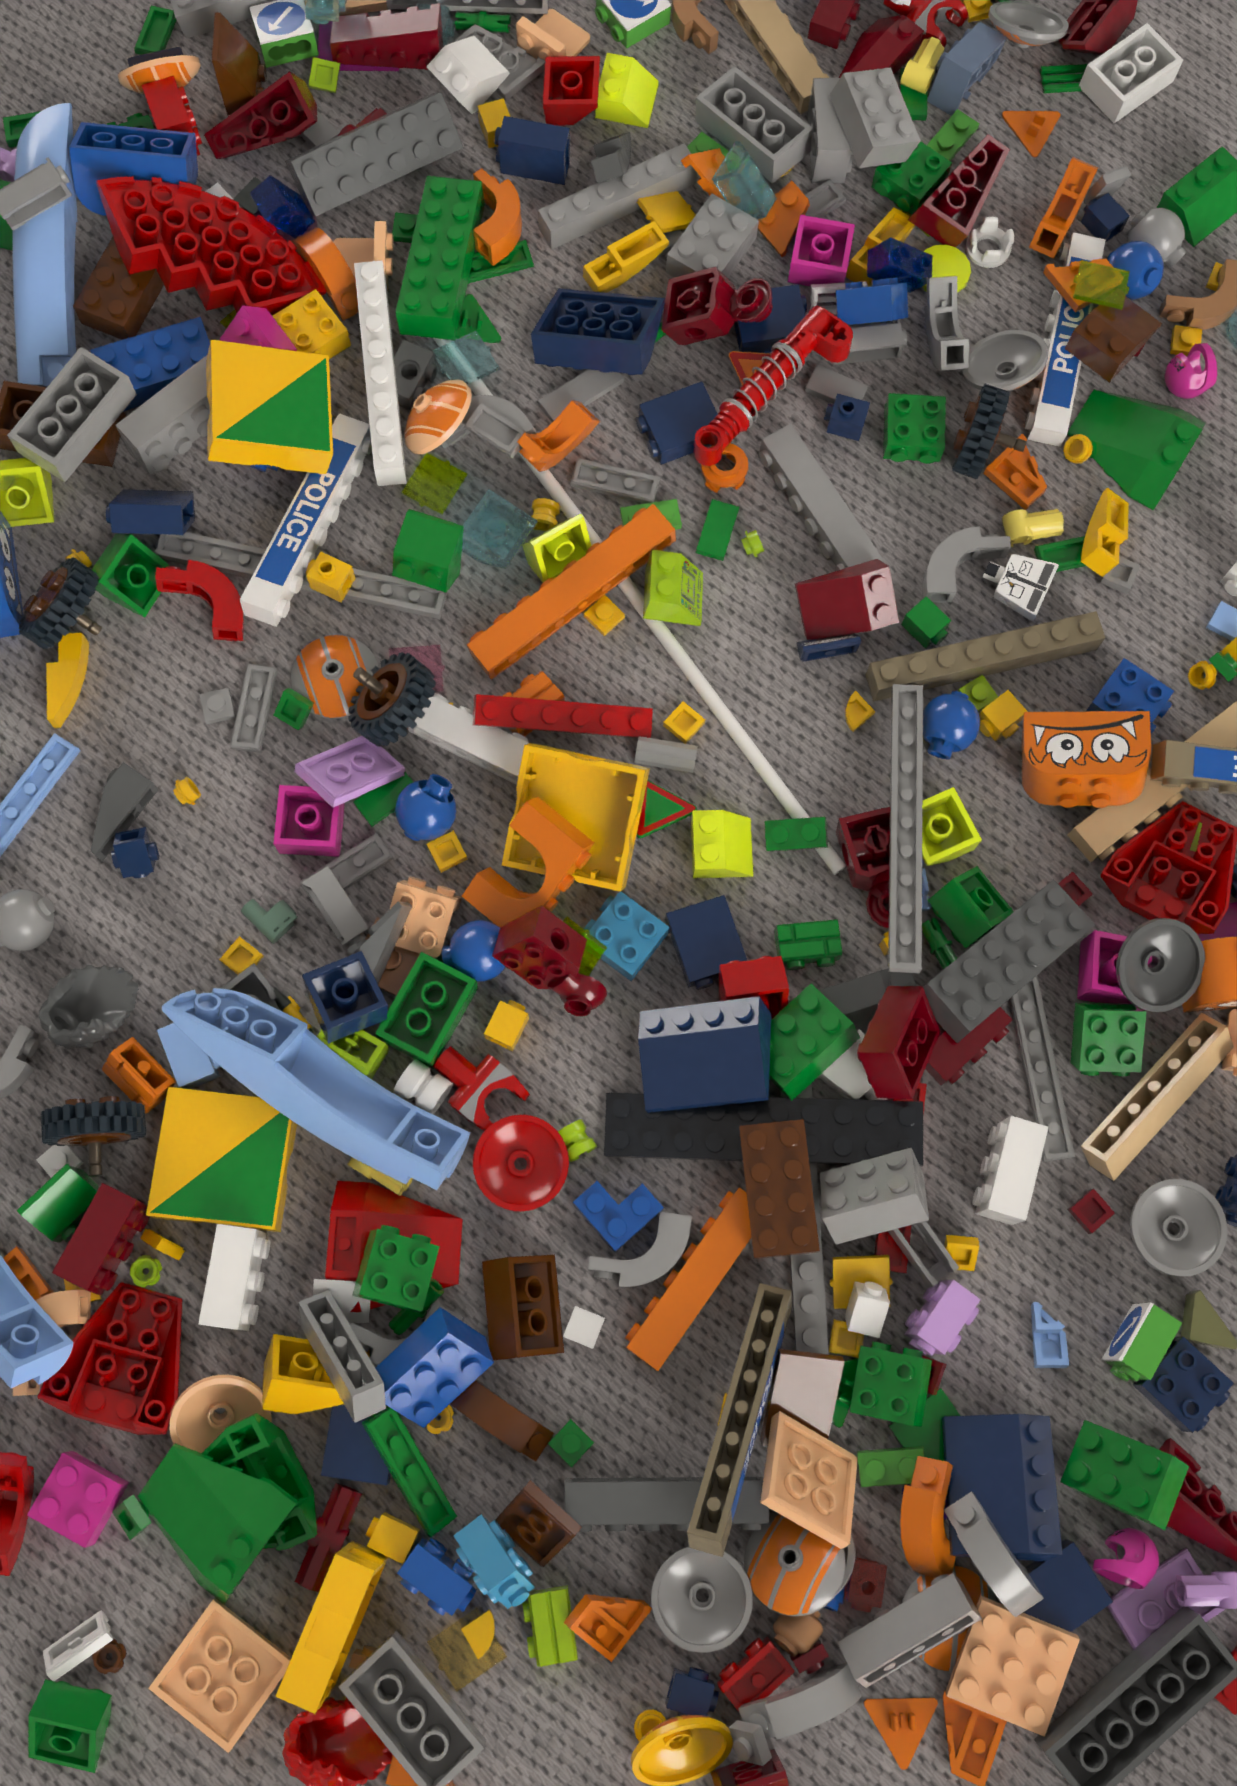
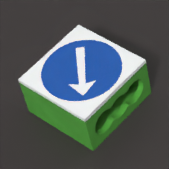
[249,0,319,68]
[595,0,671,49]
[1101,1302,1182,1382]

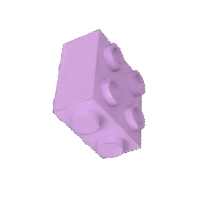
[905,1280,981,1356]

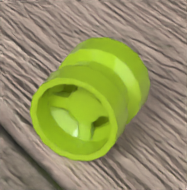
[558,1119,597,1162]

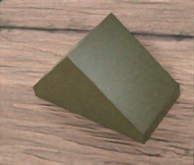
[1181,1290,1237,1349]

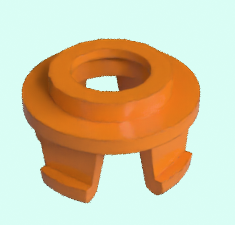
[701,443,749,493]

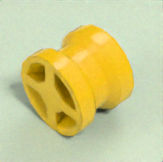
[529,498,561,531]

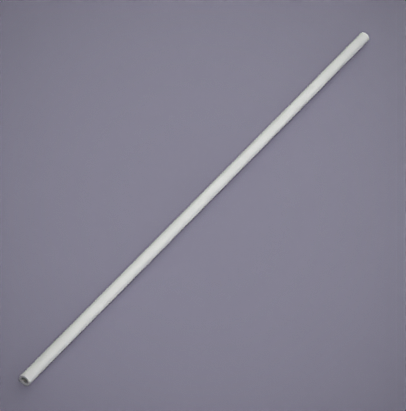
[433,338,846,875]

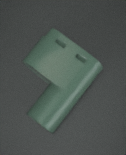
[241,899,297,944]

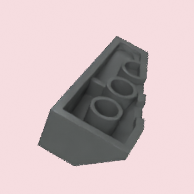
[305,902,412,999]
[788,969,916,1034]

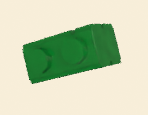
[774,919,842,970]

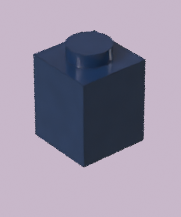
[1081,193,1130,243]

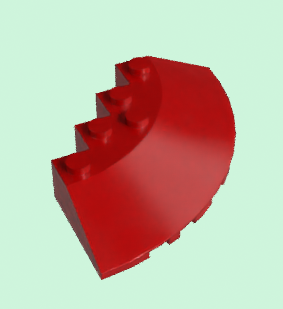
[96,176,327,316]

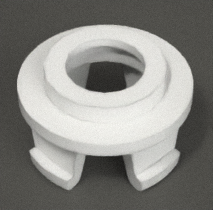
[966,217,1014,268]

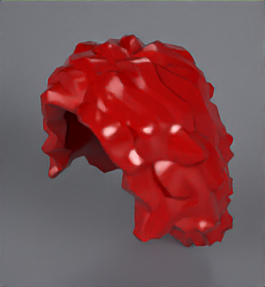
[282,1697,393,1786]

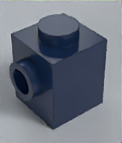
[824,393,870,441]
[111,827,159,878]
[665,1667,719,1716]

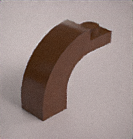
[450,1379,554,1462]

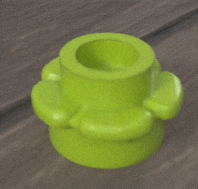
[741,530,764,557]
[130,1255,162,1287]

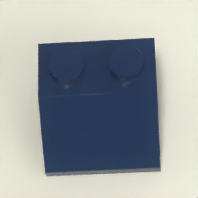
[302,951,388,1044]

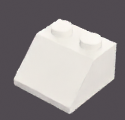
[427,35,510,114]

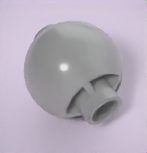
[1127,208,1186,269]
[0,889,55,951]

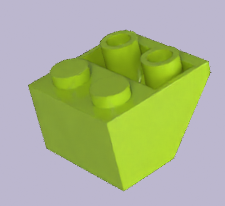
[317,1029,390,1079]

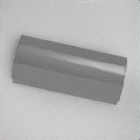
[634,736,698,773]

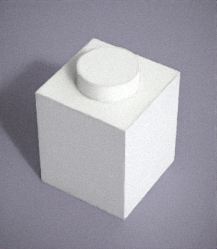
[845,1281,890,1338]

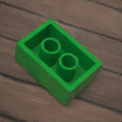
[375,952,478,1069]
[769,983,861,1101]
[1060,1420,1189,1530]

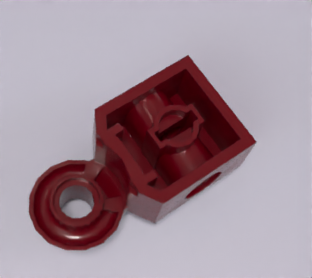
[661,266,773,345]
[836,807,890,929]
[492,906,607,1017]

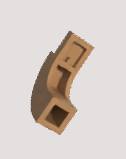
[671,0,719,54]
[1159,259,1237,330]

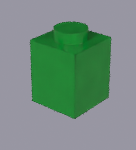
[901,596,951,649]

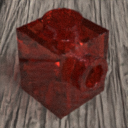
[844,1557,887,1612]

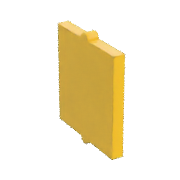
[637,191,696,233]
[829,1255,893,1309]

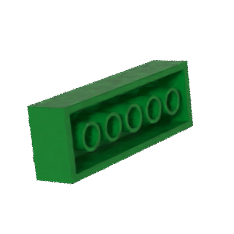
[395,176,485,340]

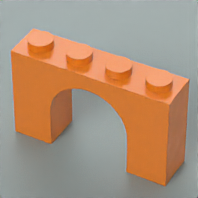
[462,796,595,928]

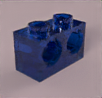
[250,175,316,238]
[867,237,933,293]

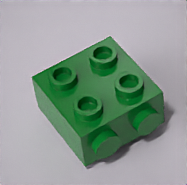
[871,141,952,215]
[883,393,946,464]
[1070,1003,1147,1076]
[352,1225,440,1312]
[850,1341,932,1427]

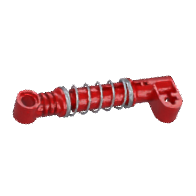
[694,306,853,466]

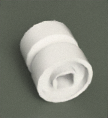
[393,1059,453,1115]

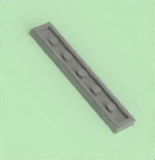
[1009,976,1075,1162]

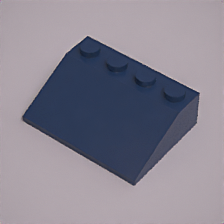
[531,288,665,375]
[638,996,771,1113]
[942,1414,1062,1561]

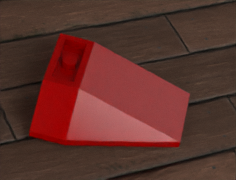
[1100,801,1237,934]
[325,1181,463,1313]
[37,1282,183,1435]

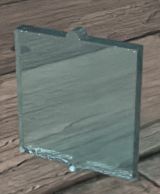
[433,331,499,384]

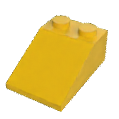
[262,1334,370,1414]

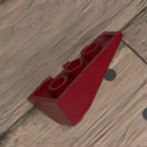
[839,15,924,78]
[204,71,317,159]
[1159,1438,1237,1562]

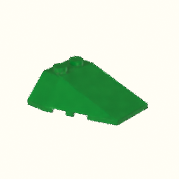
[1067,389,1206,510]
[202,1413,317,1550]
[138,1443,299,1604]

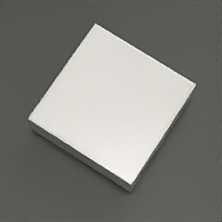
[563,1306,605,1349]

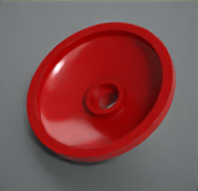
[473,1115,569,1212]

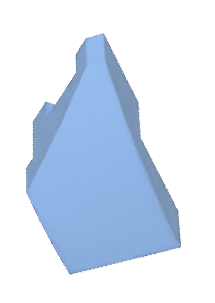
[1031,1302,1069,1368]

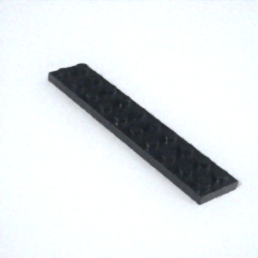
[604,1093,923,1167]

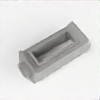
[0,158,72,231]
[834,319,907,365]
[301,866,369,947]
[888,1221,959,1288]

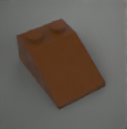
[212,12,267,115]
[1065,290,1162,383]

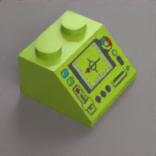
[643,549,703,626]

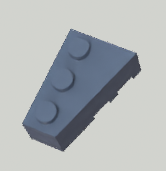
[927,22,1007,116]

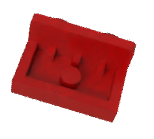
[717,1636,795,1713]

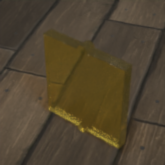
[427,1607,507,1692]

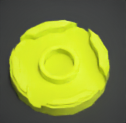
[915,244,971,293]

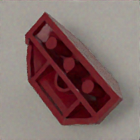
[1058,0,1138,55]

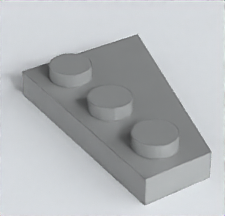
[454,24,545,101]

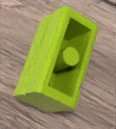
[522,1585,578,1667]

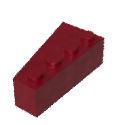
[330,3,443,70]
[908,134,1010,247]

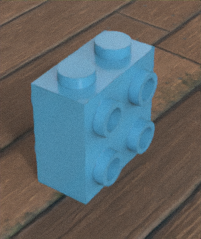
[581,891,670,982]
[454,1514,535,1609]

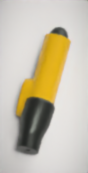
[273,987,313,1033]

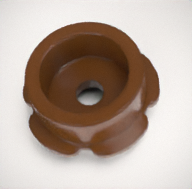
[92,1638,127,1674]

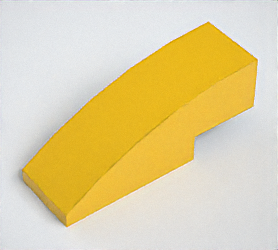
[846,207,915,287]
[583,221,669,293]
[1081,488,1129,577]
[46,633,89,729]

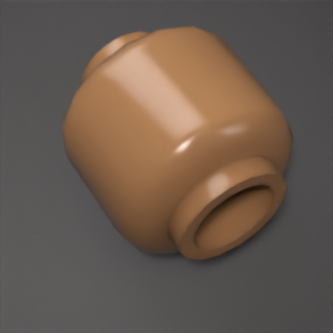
[773,1611,823,1657]

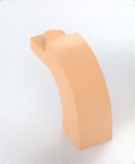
[12,1290,91,1396]

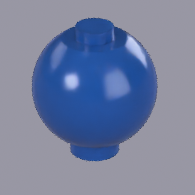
[1107,241,1164,300]
[923,691,980,760]
[395,774,456,841]
[442,920,506,982]

